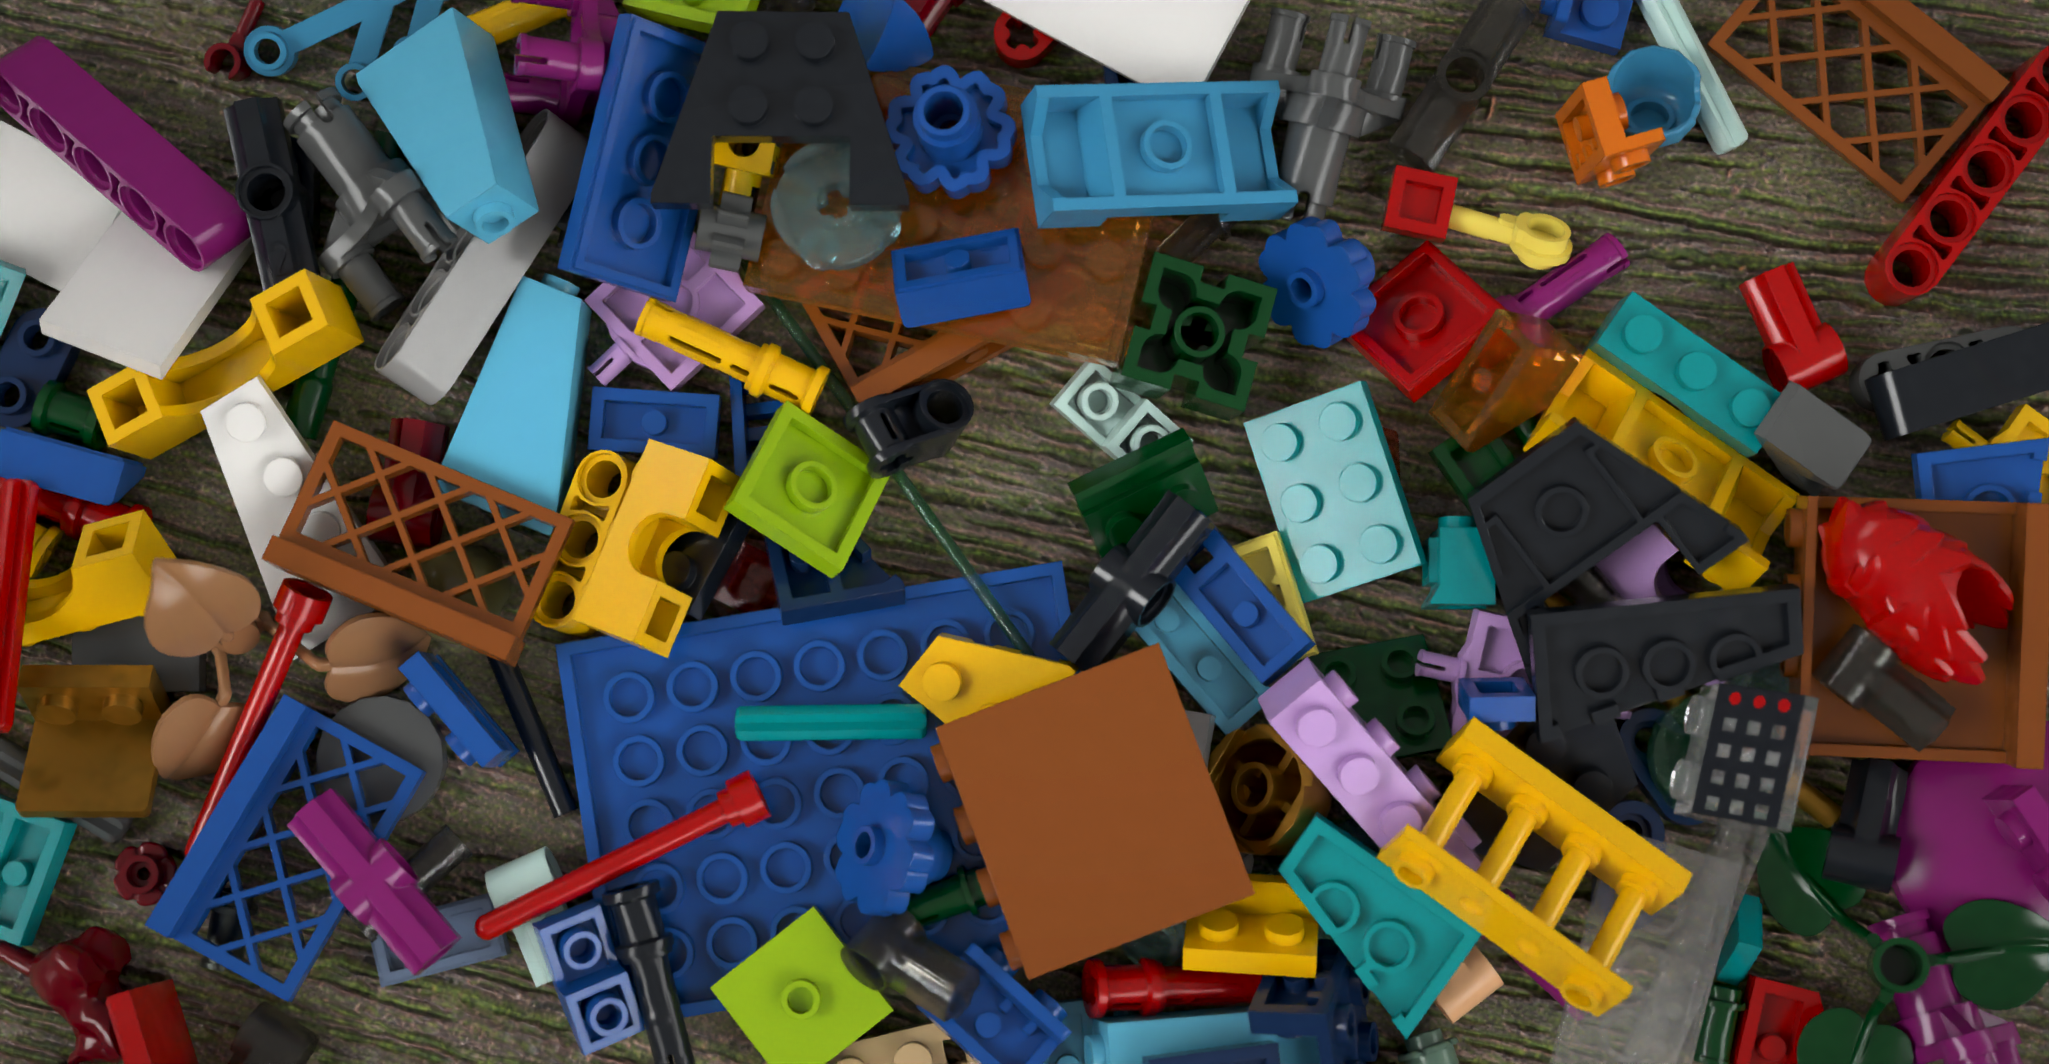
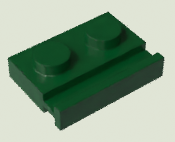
[1067,427,1219,559]

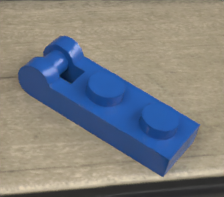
[1174,510,1316,687]

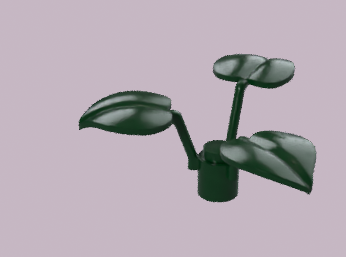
[1756,823,2049,1064]

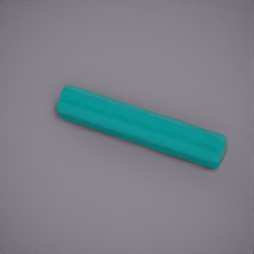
[735,704,927,741]

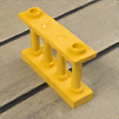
[1376,717,1693,1017]

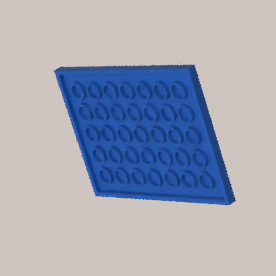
[555,561,1080,1024]

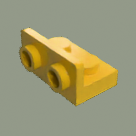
[1183,873,1319,978]

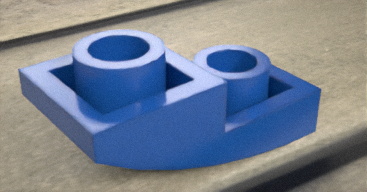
[532,899,646,1056]

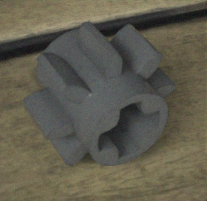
[694,191,767,273]

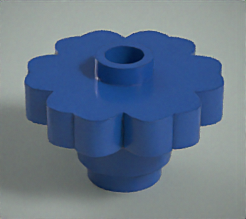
[885,65,1018,199]
[1258,216,1377,349]
[835,779,953,917]

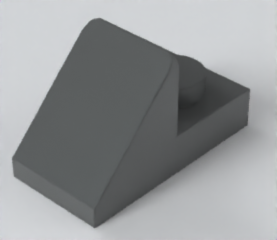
[1754,381,1872,496]

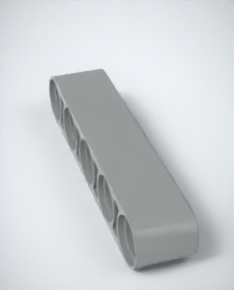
[374,109,588,405]

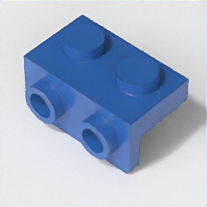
[916,943,1072,1064]

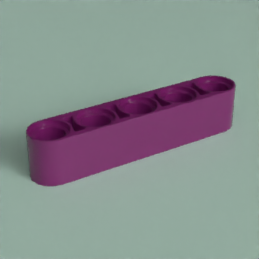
[0,36,251,272]

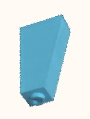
[356,7,539,244]
[438,273,592,537]
[1084,1005,1321,1064]

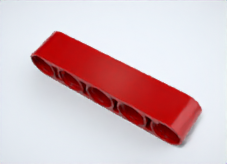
[1864,45,2049,306]

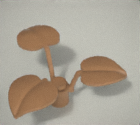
[144,558,431,780]

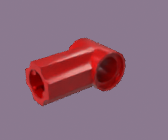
[1738,262,1848,393]

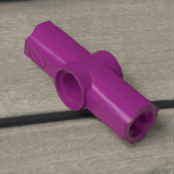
[287,788,462,976]

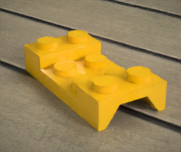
[1522,348,1800,590]

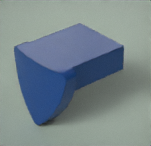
[838,0,934,73]

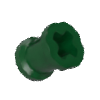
[31,379,107,452]

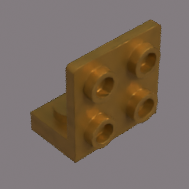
[15,665,172,818]

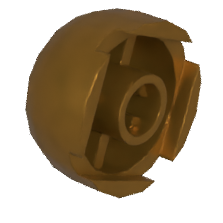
[1207,724,1332,855]

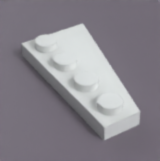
[200,374,388,660]

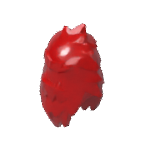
[1818,496,2014,685]

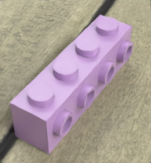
[1257,657,1482,872]

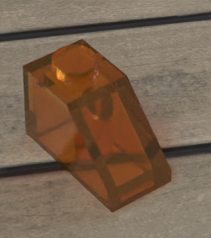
[1428,309,1584,452]

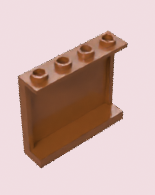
[1777,495,2049,770]
[930,643,1255,980]

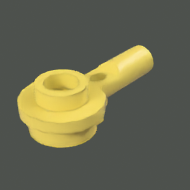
[1448,204,1573,270]

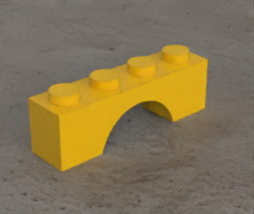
[86,268,365,460]
[22,509,177,647]

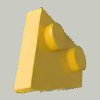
[898,632,1079,724]

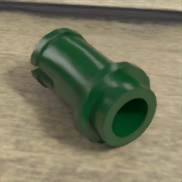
[907,865,988,931]
[1688,981,1747,1064]

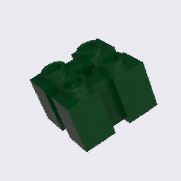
[1109,252,1278,421]

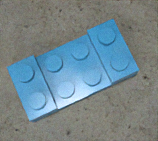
[1020,80,1299,229]

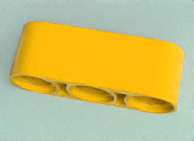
[533,450,636,637]

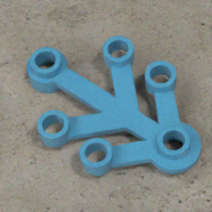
[243,0,448,101]

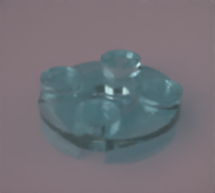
[770,143,902,271]

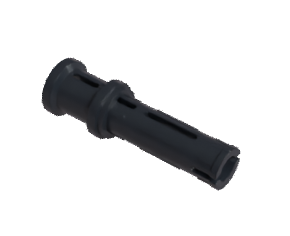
[601,879,695,1064]

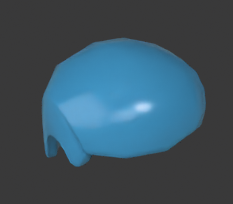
[1607,45,1701,148]

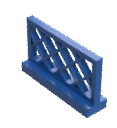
[145,694,427,1002]

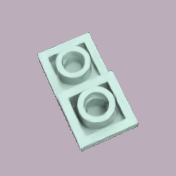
[1049,356,1193,460]

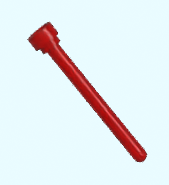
[184,578,333,857]
[474,769,772,940]

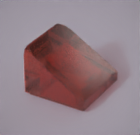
[713,541,777,613]

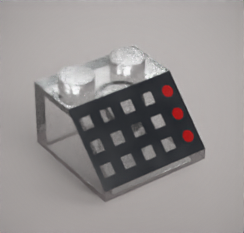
[1670,683,1819,834]

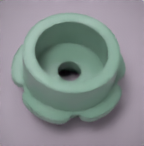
[1397,1028,1459,1064]

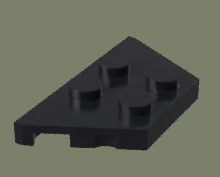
[1434,719,1638,872]

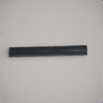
[487,656,578,819]

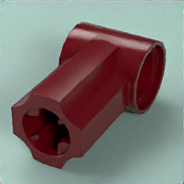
[366,418,450,549]

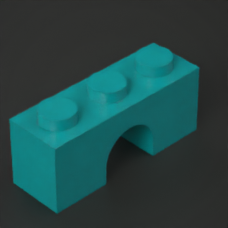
[1580,291,1781,458]

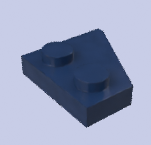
[763,535,905,626]

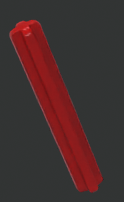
[0,478,40,733]

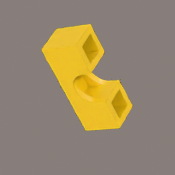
[572,439,740,658]

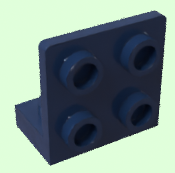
[1247,939,1379,1064]

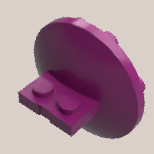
[1892,721,2049,952]

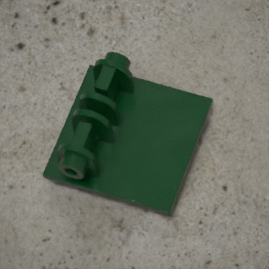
[1299,634,1452,760]

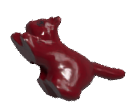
[0,926,132,1064]

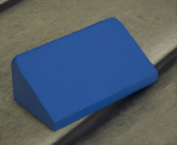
[891,227,1031,328]
[0,426,147,506]

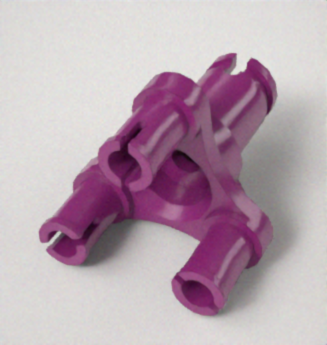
[503,0,707,127]
[1867,908,2023,1064]

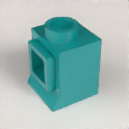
[1421,516,1496,610]

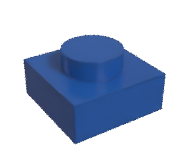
[1458,677,1536,731]

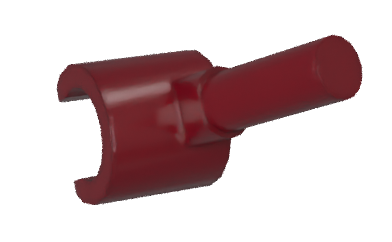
[204,0,265,82]

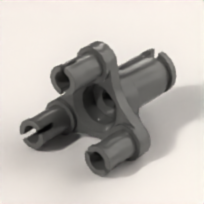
[1248,7,1417,221]
[283,87,460,322]

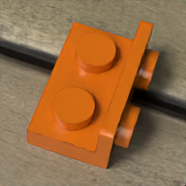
[1555,76,1666,188]

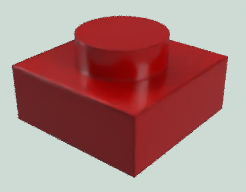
[1381,165,1458,243]

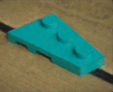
[1278,812,1482,1040]

